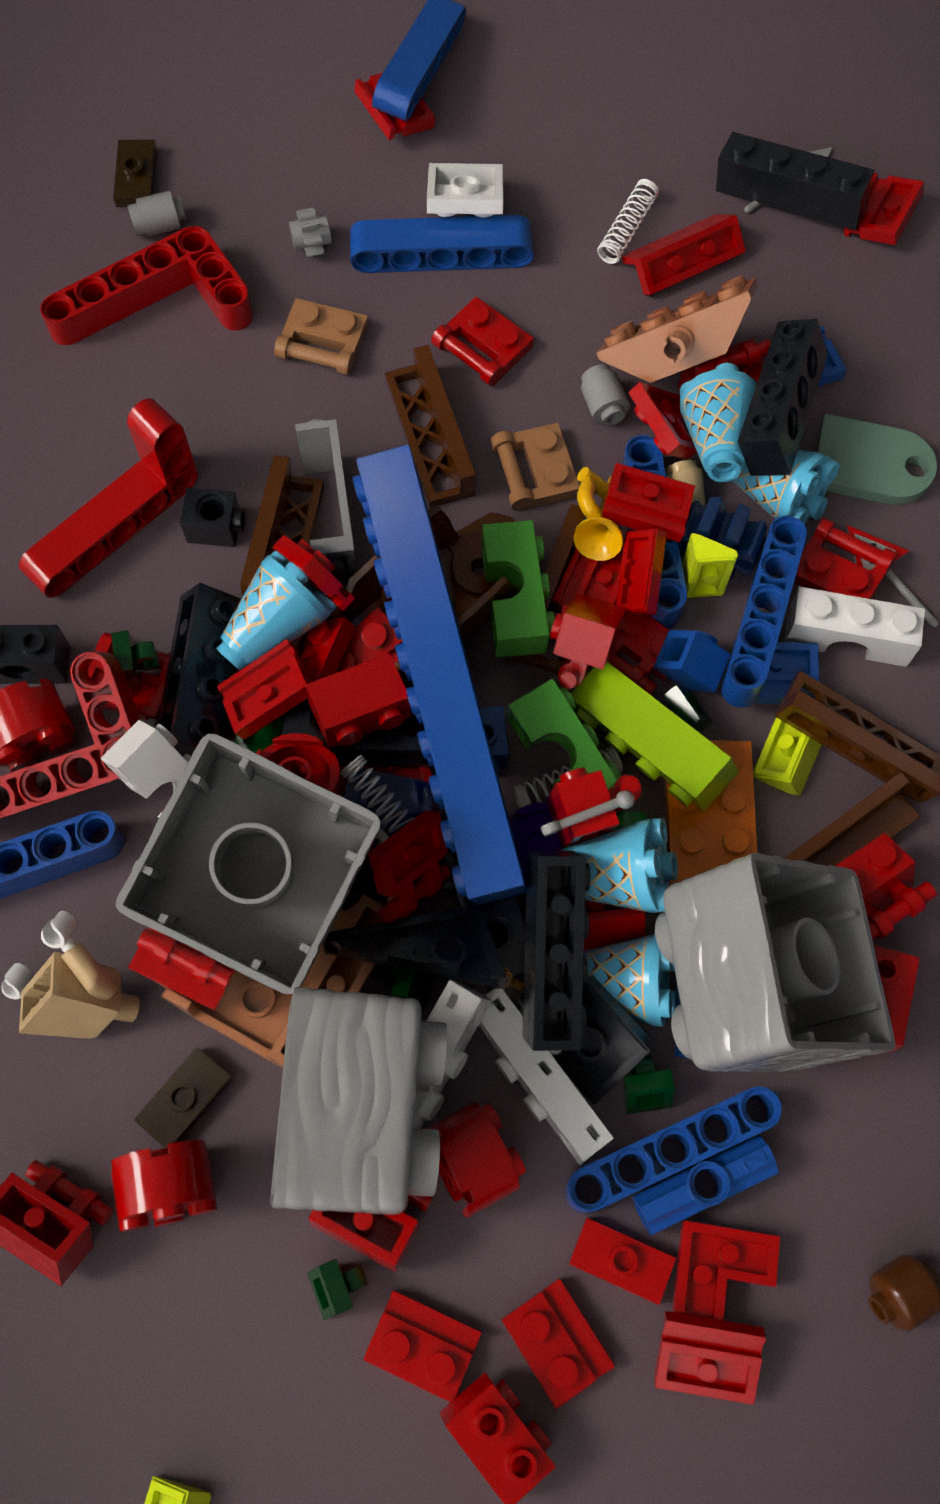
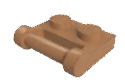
[274,298,369,375]
[490,422,580,511]

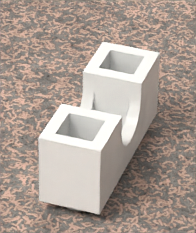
[784,587,925,667]
[100,720,191,818]

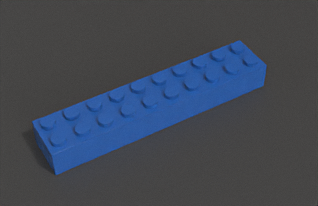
[352,444,527,905]

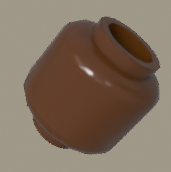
[868,1254,940,1332]

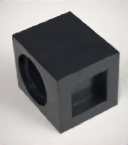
[180,487,245,547]

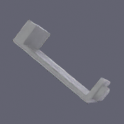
[295,419,357,589]

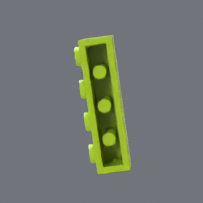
[571,662,739,811]

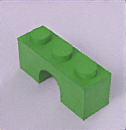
[481,520,554,658]
[504,679,621,791]

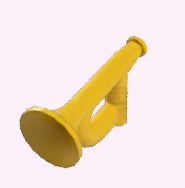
[573,467,623,561]

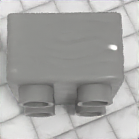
[116,734,380,994]
[655,852,895,1072]
[270,987,447,1215]

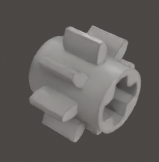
[288,207,332,258]

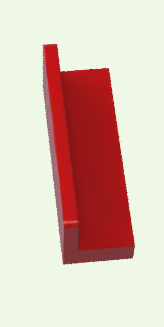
[621,214,746,295]

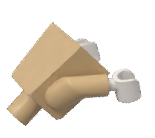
[1,911,140,1039]

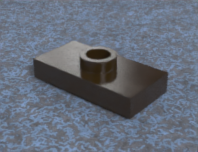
[113,139,157,207]
[134,1047,233,1148]

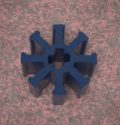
[678,497,767,579]

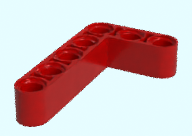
[40,226,253,345]
[18,398,198,598]
[0,651,141,818]

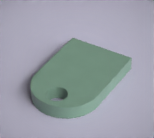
[816,414,937,505]

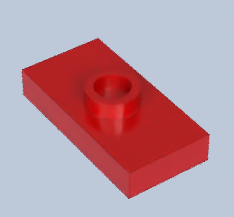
[616,528,667,616]
[568,1218,676,1305]

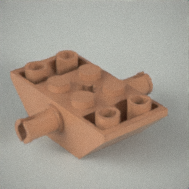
[596,275,758,383]

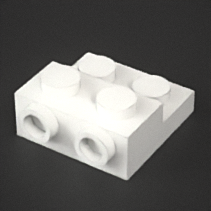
[427,163,503,218]

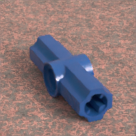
[632,1135,779,1236]

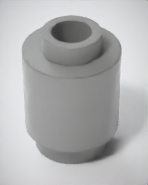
[128,191,186,237]
[581,364,630,426]

